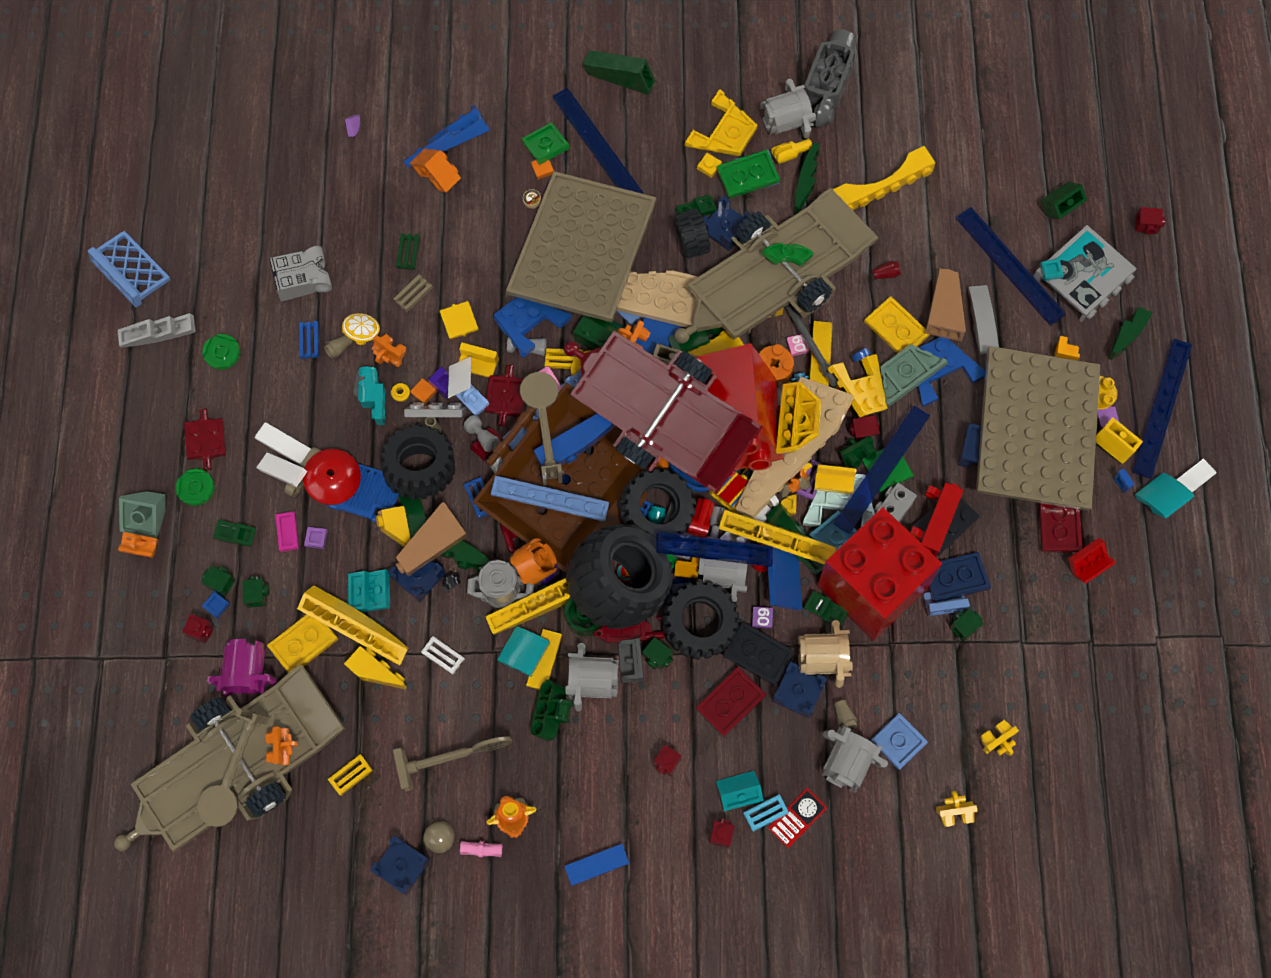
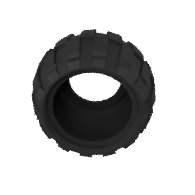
[566,524,673,629]

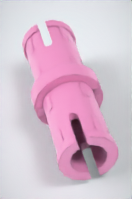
[460,841,503,858]

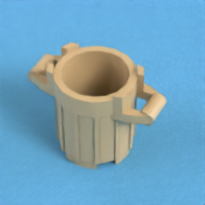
[798,620,853,688]

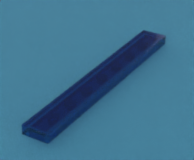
[552,88,643,194]
[956,207,1066,326]
[1132,338,1193,479]
[833,405,930,535]

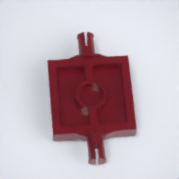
[485,365,525,427]
[184,408,226,471]

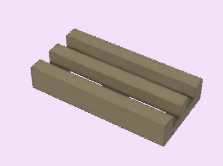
[393,274,433,312]

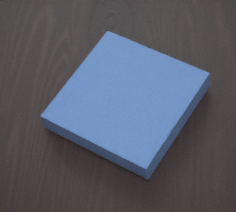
[871,713,928,770]

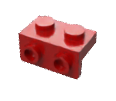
[1068,538,1115,584]

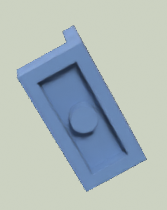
[923,592,970,616]

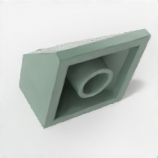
[119,491,165,538]

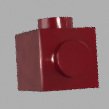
[1136,207,1166,235]
[851,415,881,439]
[182,614,214,644]
[654,745,682,776]
[710,819,735,848]

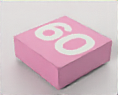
[786,335,810,357]

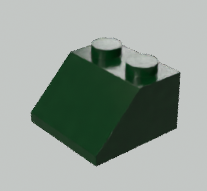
[573,315,625,350]

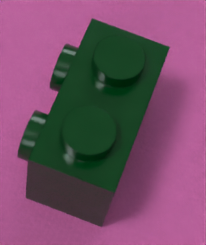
[1040,181,1087,220]

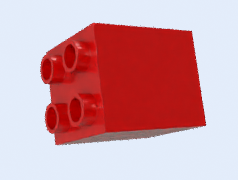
[695,343,784,478]
[817,507,943,641]

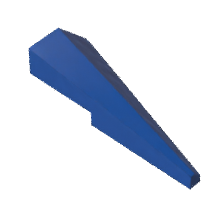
[404,104,490,167]

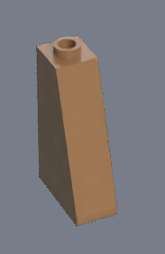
[925,268,966,342]
[395,502,466,576]

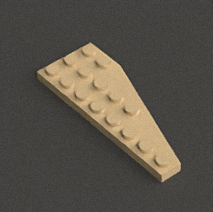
[617,271,698,328]
[735,377,854,518]

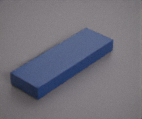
[565,844,629,886]

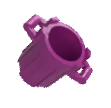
[207,639,276,695]

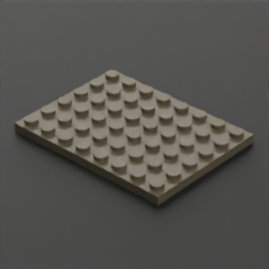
[506,171,657,322]
[976,346,1100,511]

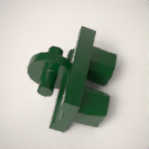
[840,436,876,469]

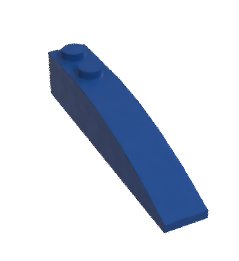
[534,414,615,467]

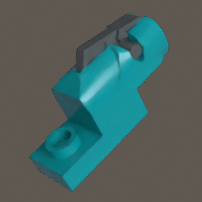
[353,367,386,426]

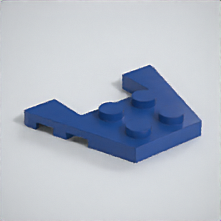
[494,297,572,358]
[917,337,986,407]

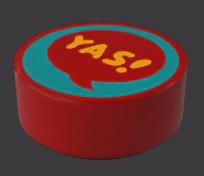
[616,564,632,583]

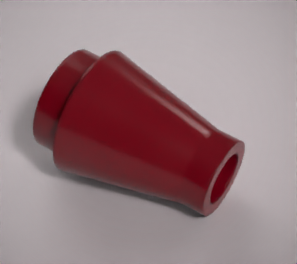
[872,261,901,280]

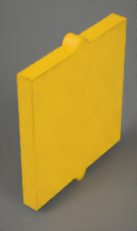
[440,301,479,340]

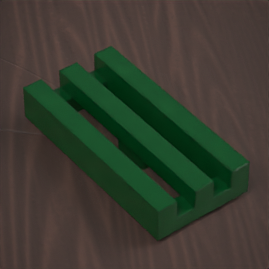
[396,233,420,270]

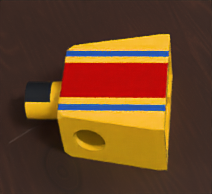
[709,469,753,513]

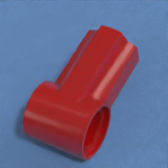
[686,498,715,540]

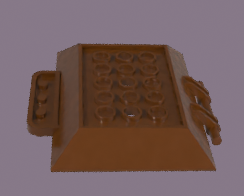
[473,382,647,573]

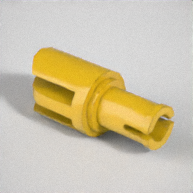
[771,138,812,164]

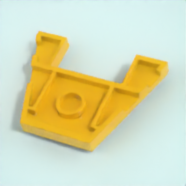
[685,89,758,156]
[828,354,888,418]

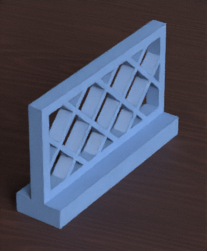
[87,231,170,308]

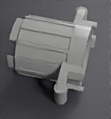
[761,79,816,138]
[698,536,752,602]
[467,560,534,609]
[566,643,619,711]
[822,726,888,792]

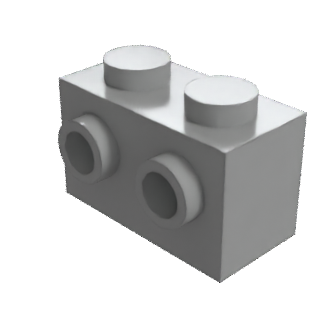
[874,483,917,522]

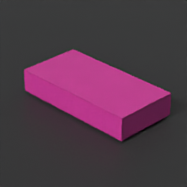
[275,511,300,552]

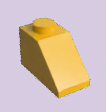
[376,506,411,547]

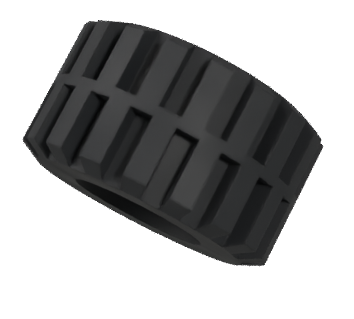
[674,209,710,259]

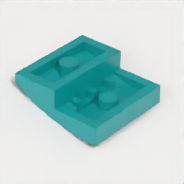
[1135,472,1195,519]
[348,569,390,612]
[497,626,550,677]

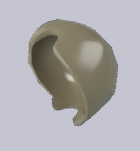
[423,821,456,853]

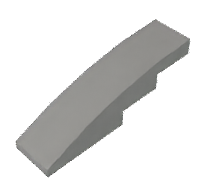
[968,285,999,354]
[118,313,196,348]

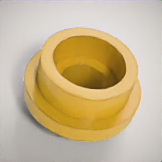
[391,383,410,402]

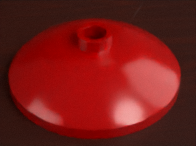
[303,449,361,505]

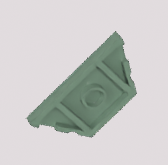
[880,344,948,407]

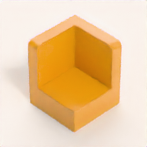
[1054,336,1080,361]
[674,551,701,579]

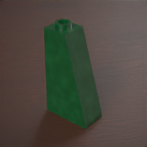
[583,50,655,95]

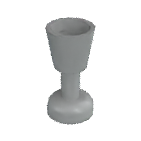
[507,336,547,356]
[463,415,500,452]
[702,506,727,547]

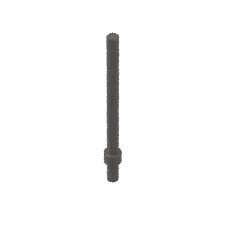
[785,303,838,387]

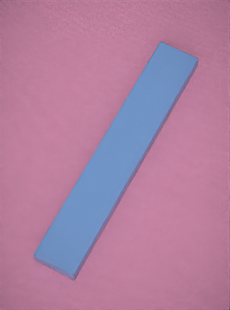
[491,476,609,522]

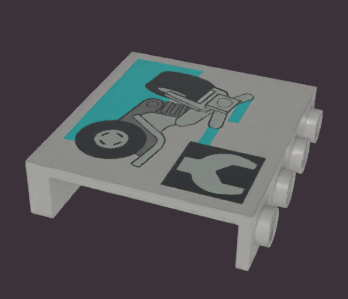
[1033,225,1137,323]

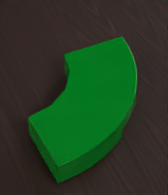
[762,243,814,266]

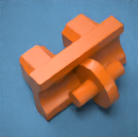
[617,321,651,349]
[372,334,406,367]
[118,532,158,558]
[265,726,298,766]

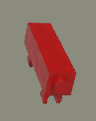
[910,483,964,557]

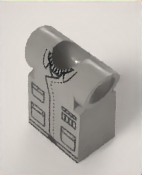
[269,246,332,302]

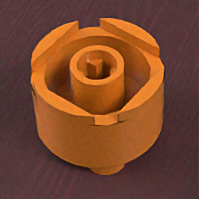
[759,344,794,388]
[510,538,557,584]

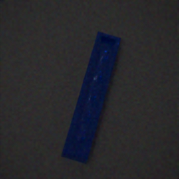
[656,532,773,567]

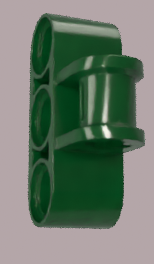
[530,680,574,741]

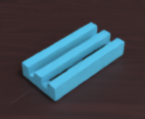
[743,794,789,832]

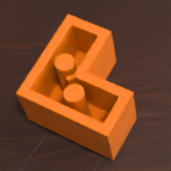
[410,149,461,192]

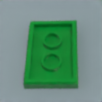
[717,150,780,199]

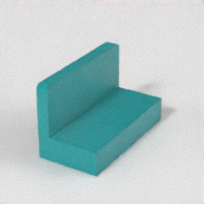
[716,771,763,811]

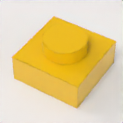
[697,153,722,178]

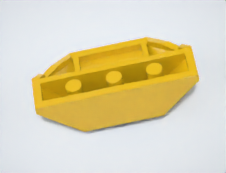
[776,381,822,454]

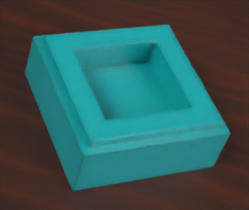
[1040,259,1064,281]

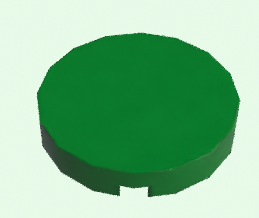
[202,334,241,370]
[175,468,215,506]

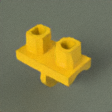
[980,720,1019,756]
[936,791,977,827]

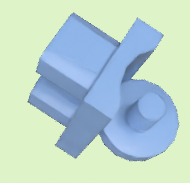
[455,384,489,416]

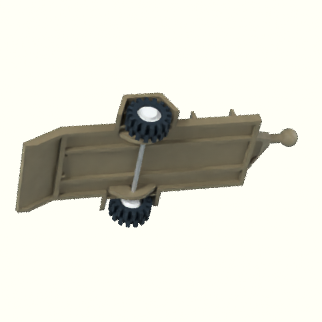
[674,188,879,343]
[114,665,345,852]

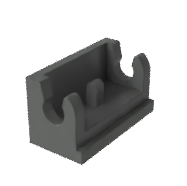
[618,638,644,683]

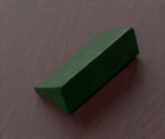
[669,330,710,352]

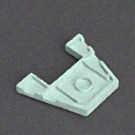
[803,474,875,527]

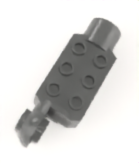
[804,29,856,128]

